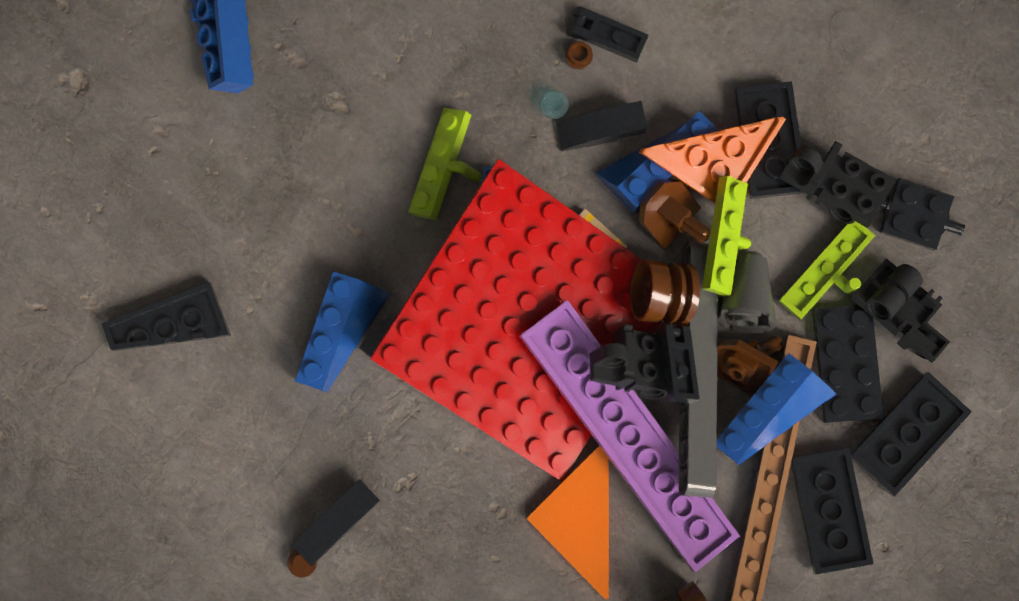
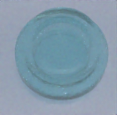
[541,91,569,119]

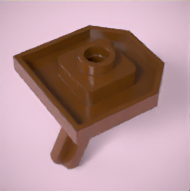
[639,179,711,249]
[717,336,784,396]

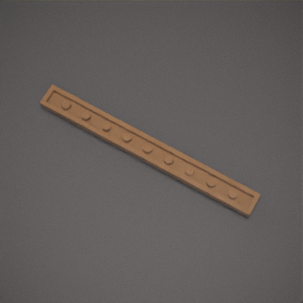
[729,335,817,601]

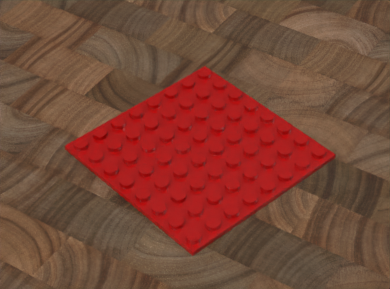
[370,159,662,482]

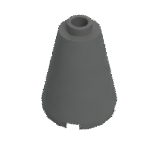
[717,251,776,334]

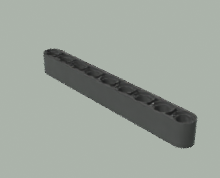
[678,241,718,498]

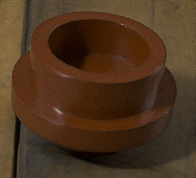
[565,41,593,70]
[287,550,317,578]

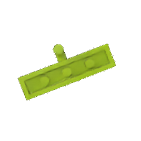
[408,108,482,220]
[702,175,751,296]
[778,221,876,321]

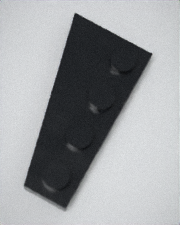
[102,282,231,351]

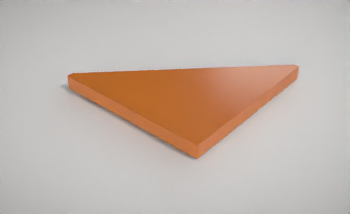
[639,116,786,205]
[526,446,609,600]

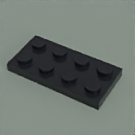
[735,81,804,199]
[812,305,884,423]
[851,372,972,496]
[791,448,874,575]

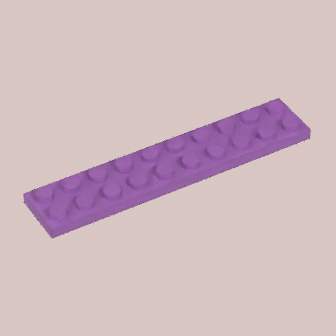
[519,300,740,573]

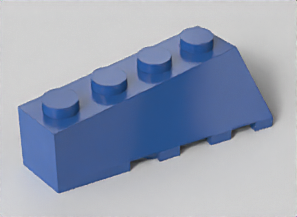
[189,0,254,93]
[595,111,718,214]
[295,271,391,393]
[717,353,836,465]

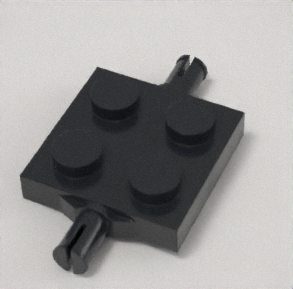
[879,178,965,251]

